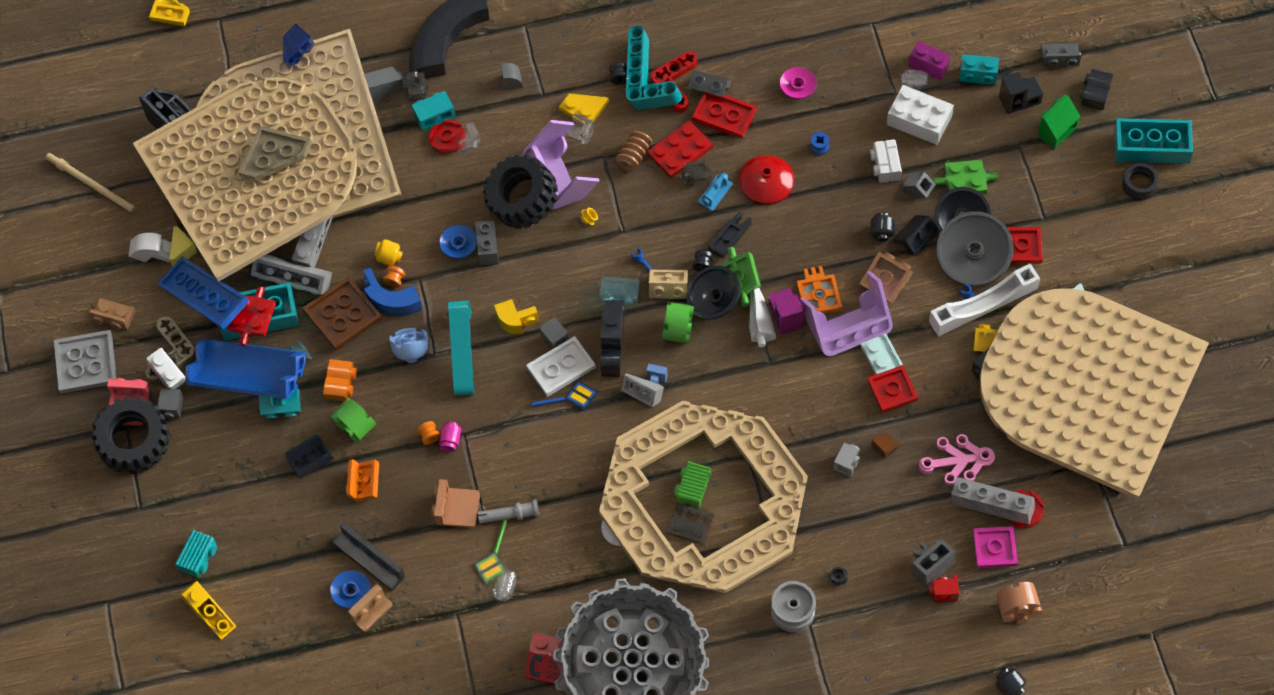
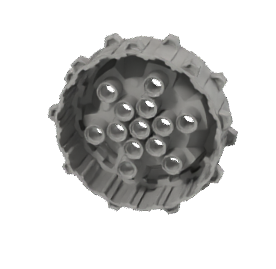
[553,578,709,695]

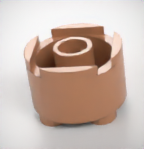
[996,582,1042,624]

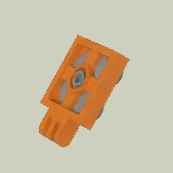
[797,266,842,316]

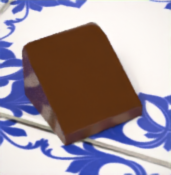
[872,433,899,459]

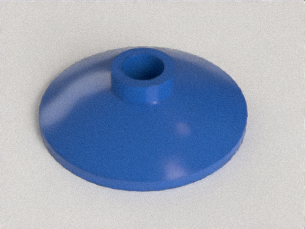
[439,225,477,259]
[330,570,371,609]

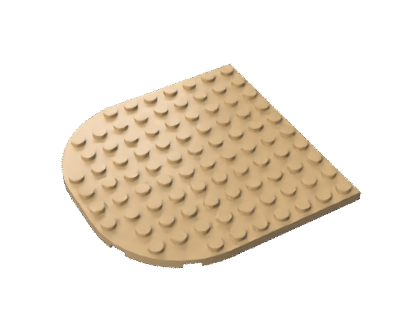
[196,29,402,218]
[133,77,357,282]
[980,288,1209,500]

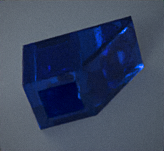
[283,24,315,69]

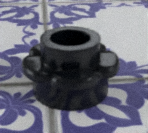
[828,567,848,586]

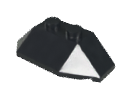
[139,87,192,129]

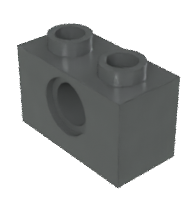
[475,220,499,266]

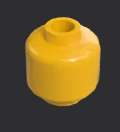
[374,239,403,266]

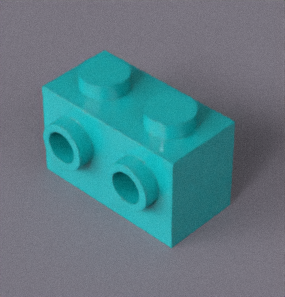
[959,54,999,85]

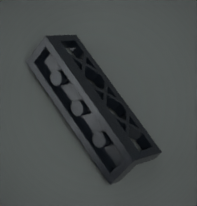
[333,522,405,591]

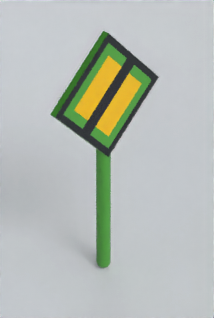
[474,519,507,585]

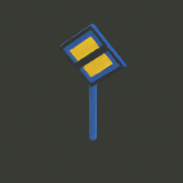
[530,380,598,410]

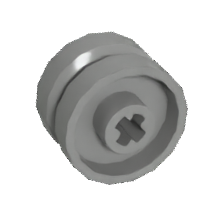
[771,581,816,633]

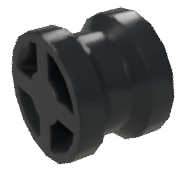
[609,63,627,85]
[693,250,713,272]

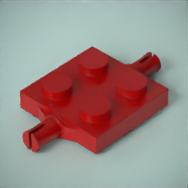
[227,286,276,347]

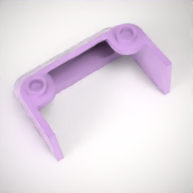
[522,120,600,210]
[800,271,893,356]

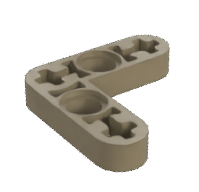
[145,316,196,384]

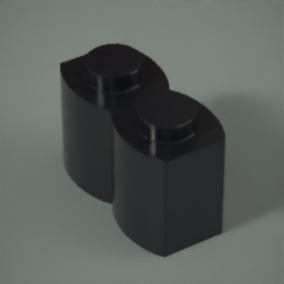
[1080,69,1113,110]

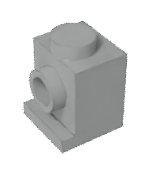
[833,443,860,477]

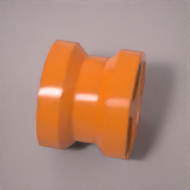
[382,265,405,288]
[417,421,440,445]

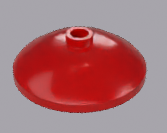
[739,155,794,205]

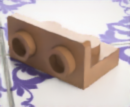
[89,298,136,330]
[348,584,393,632]

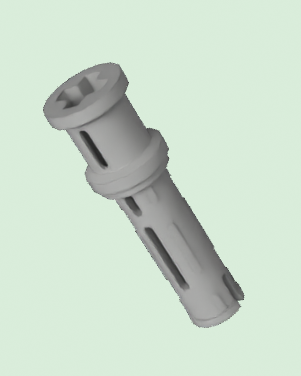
[478,500,539,524]

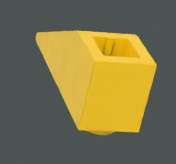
[179,581,237,640]

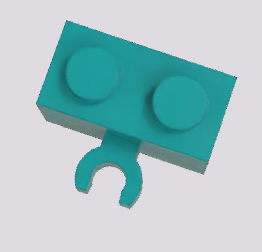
[259,388,301,419]

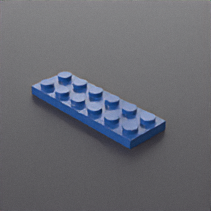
[157,256,249,330]

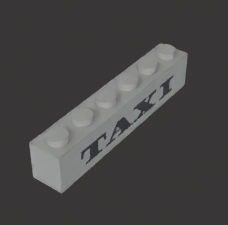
[292,214,333,267]

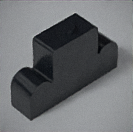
[600,300,625,377]

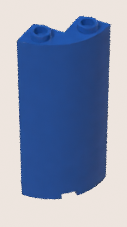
[185,339,305,399]

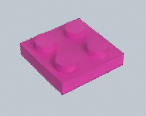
[973,526,1018,569]

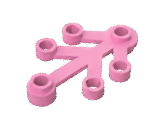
[919,434,995,486]

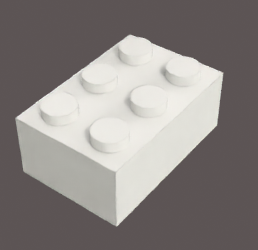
[887,85,954,145]

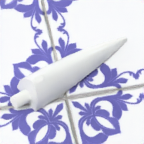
[749,288,776,347]

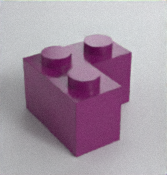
[768,288,805,335]

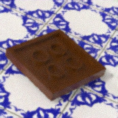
[303,277,382,351]

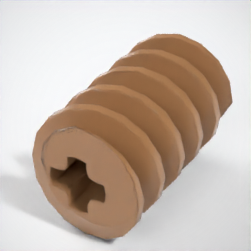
[616,131,652,172]

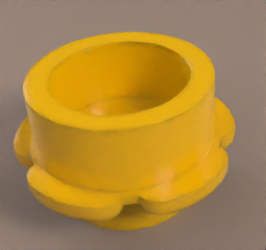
[581,208,598,225]

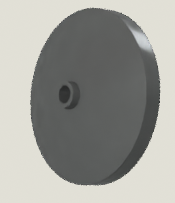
[937,212,1013,287]

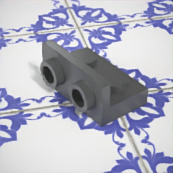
[1041,43,1081,67]
[688,69,731,97]

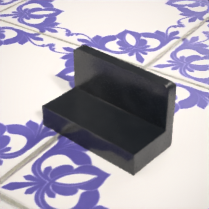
[893,215,938,255]

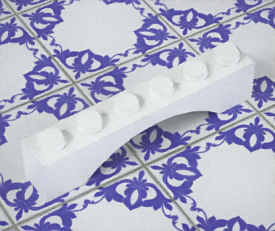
[929,264,1040,337]

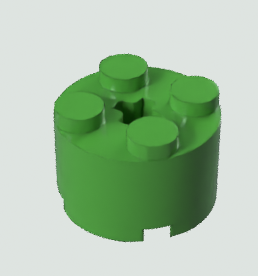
[662,302,694,343]
[330,397,376,443]

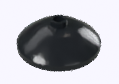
[934,187,991,233]
[686,265,740,320]

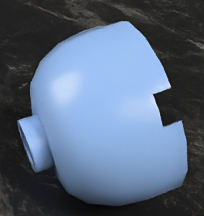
[390,328,428,363]

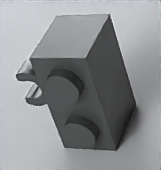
[912,539,956,587]

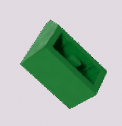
[1038,94,1080,149]

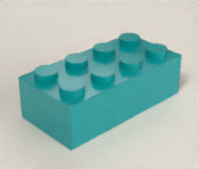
[1114,118,1193,164]
[220,282,299,341]

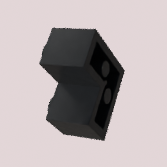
[999,72,1043,115]

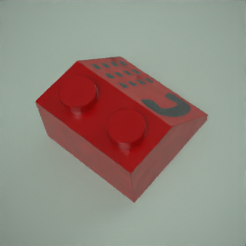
[525,633,561,685]

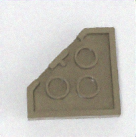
[238,126,312,181]

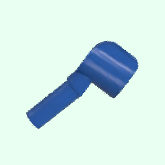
[631,248,653,272]
[960,284,975,299]

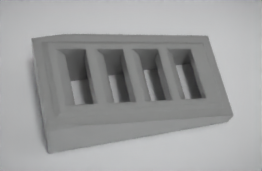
[621,373,664,407]

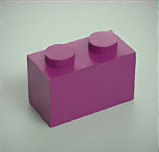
[908,41,951,81]

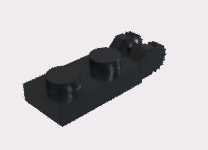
[708,211,753,259]

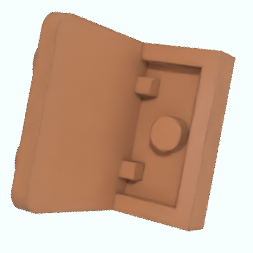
[431,479,480,528]

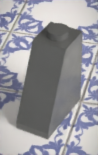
[364,66,404,105]

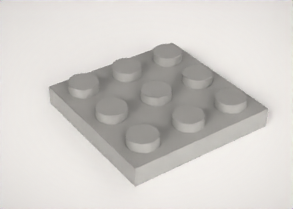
[54,330,117,394]

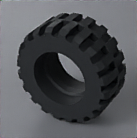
[483,154,558,229]
[91,396,170,474]

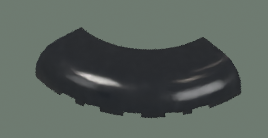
[409,0,490,81]

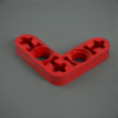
[651,51,697,113]

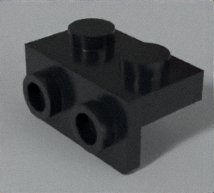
[285,434,334,478]

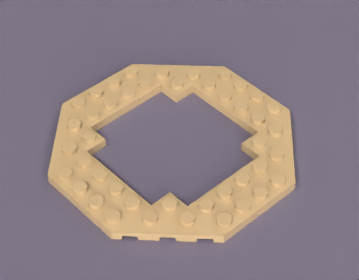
[599,401,808,593]

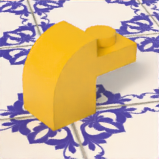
[494,299,539,334]

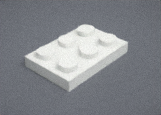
[526,336,596,397]

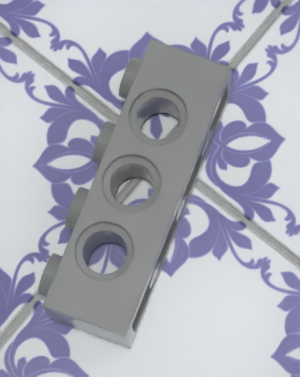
[951,477,1035,525]

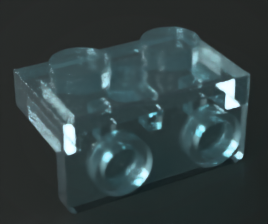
[599,276,640,305]

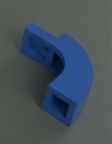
[363,268,422,316]

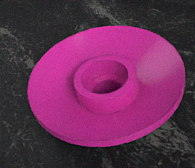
[780,67,817,99]

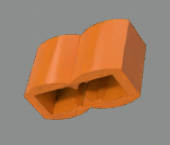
[323,359,357,402]

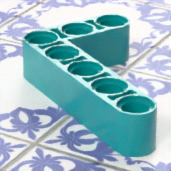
[626,25,682,110]
[448,301,474,396]

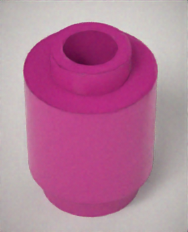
[439,422,461,452]

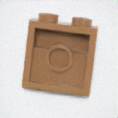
[859,252,913,304]

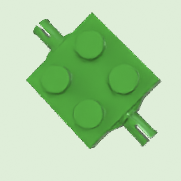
[934,160,998,195]
[720,247,761,307]

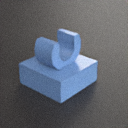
[646,363,667,384]

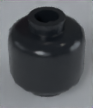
[870,213,895,242]
[996,667,1026,695]

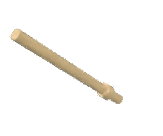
[46,153,136,213]

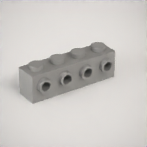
[251,254,332,295]

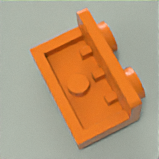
[346,459,379,502]

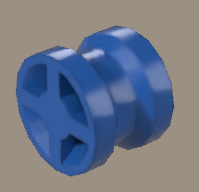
[810,132,829,155]

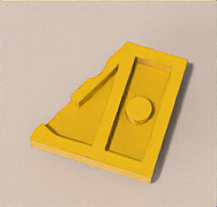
[149,0,190,26]
[559,94,609,127]

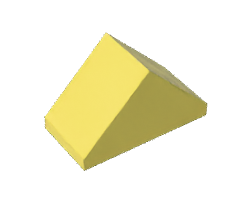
[170,226,197,267]

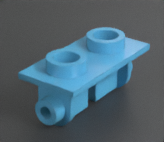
[697,173,733,211]

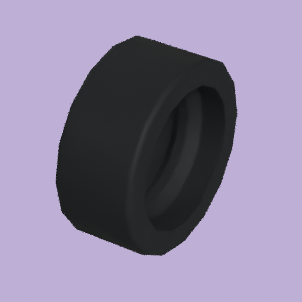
[1122,163,1159,200]

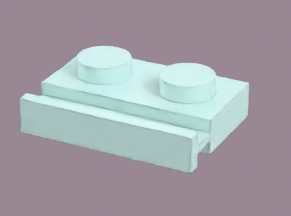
[861,334,903,375]

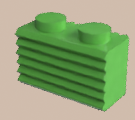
[674,461,711,509]

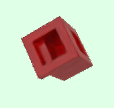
[929,575,959,602]

